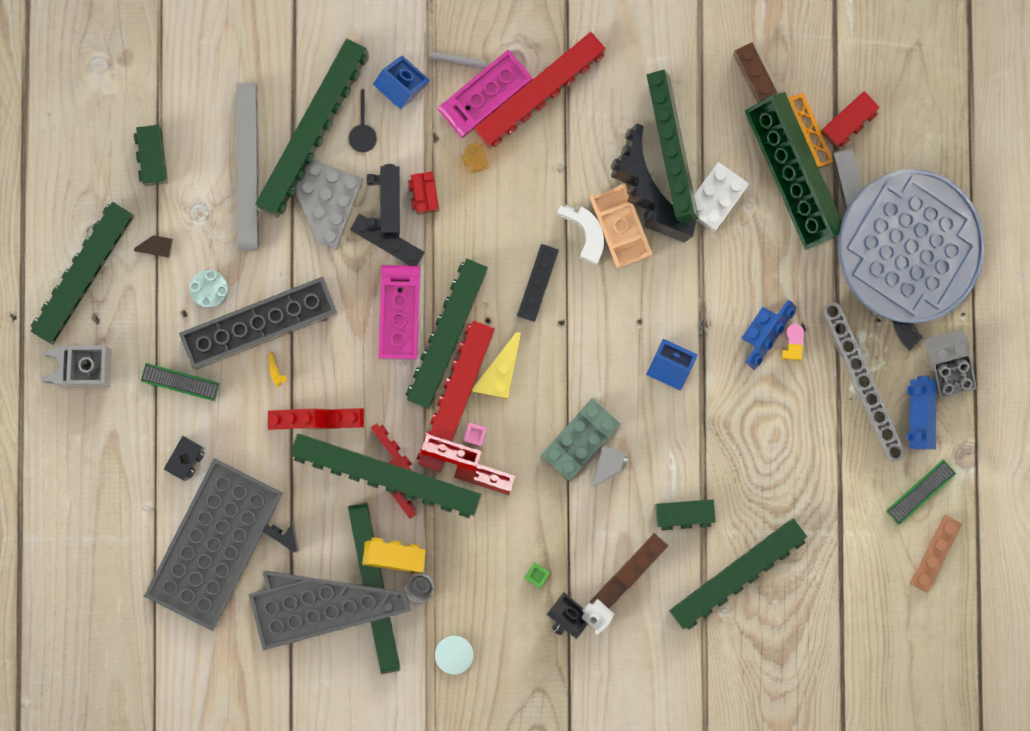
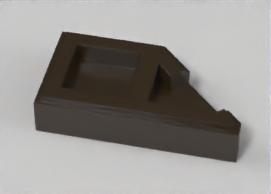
[134,235,173,258]

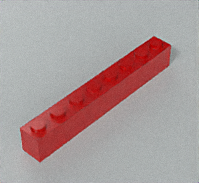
[474,32,606,148]
[416,320,495,473]

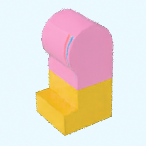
[781,324,804,361]

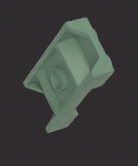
[541,398,620,481]

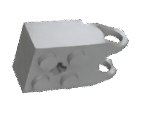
[41,346,112,387]

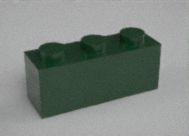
[134,124,168,186]
[655,499,716,531]

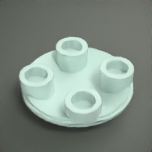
[190,270,228,308]
[435,636,474,674]

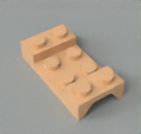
[589,183,652,269]

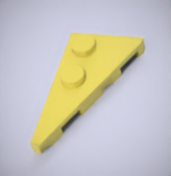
[472,332,521,399]

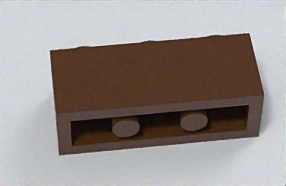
[733,42,778,103]

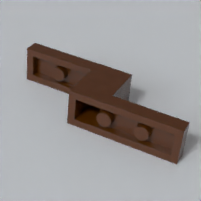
[589,533,668,609]

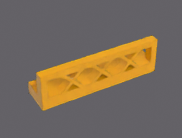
[788,93,834,168]

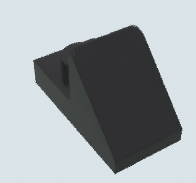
[263,523,299,553]

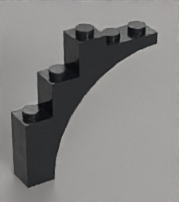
[611,123,696,243]

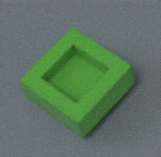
[524,562,550,588]

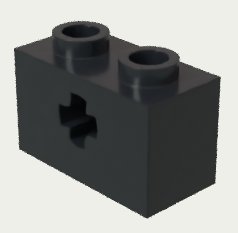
[164,436,205,481]

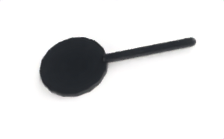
[348,89,377,153]

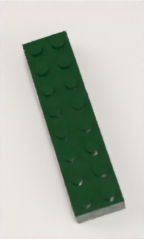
[745,92,842,250]

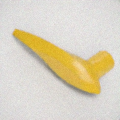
[269,352,287,388]

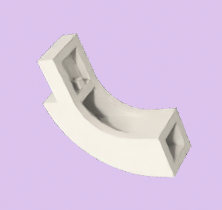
[557,205,604,266]

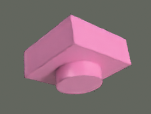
[463,423,487,446]

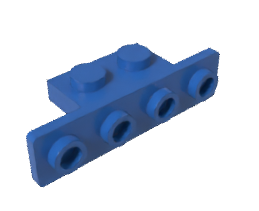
[742,300,797,370]

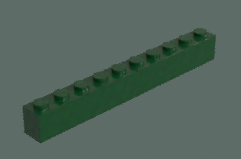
[255,38,369,218]
[290,433,482,519]

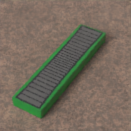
[141,363,220,402]
[886,459,956,525]

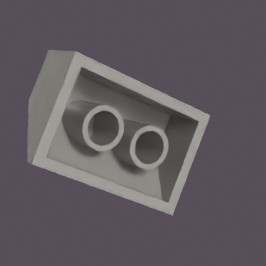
[591,446,628,486]

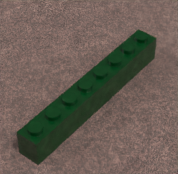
[646,69,699,223]
[30,202,134,345]
[405,258,488,409]
[669,518,807,630]

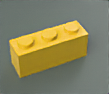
[362,538,426,573]

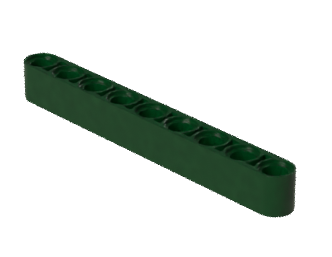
[348,502,401,675]

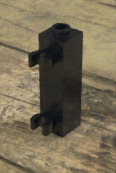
[367,164,400,238]

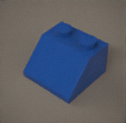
[373,55,430,110]

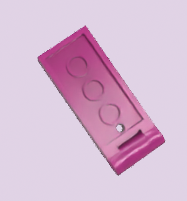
[437,49,533,138]
[379,265,420,360]

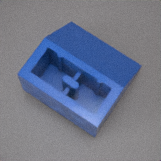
[646,338,698,391]

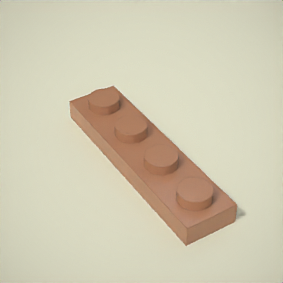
[909,515,962,593]

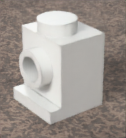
[581,599,614,635]

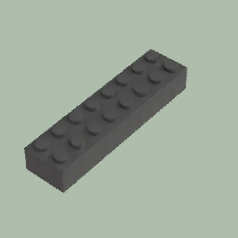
[179,277,338,370]

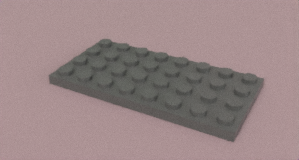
[144,458,283,631]

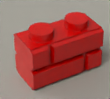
[408,171,440,215]

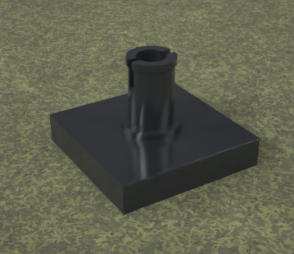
[546,592,588,639]

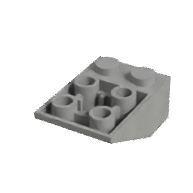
[924,329,977,399]

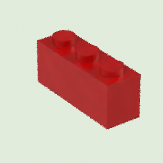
[821,91,880,149]

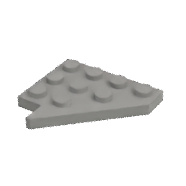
[296,160,364,250]

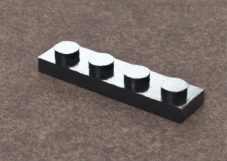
[350,213,425,266]
[517,244,559,322]

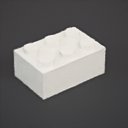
[694,162,749,233]

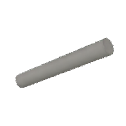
[430,51,487,68]

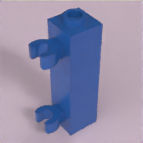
[907,376,936,450]

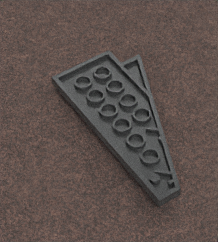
[249,571,411,650]

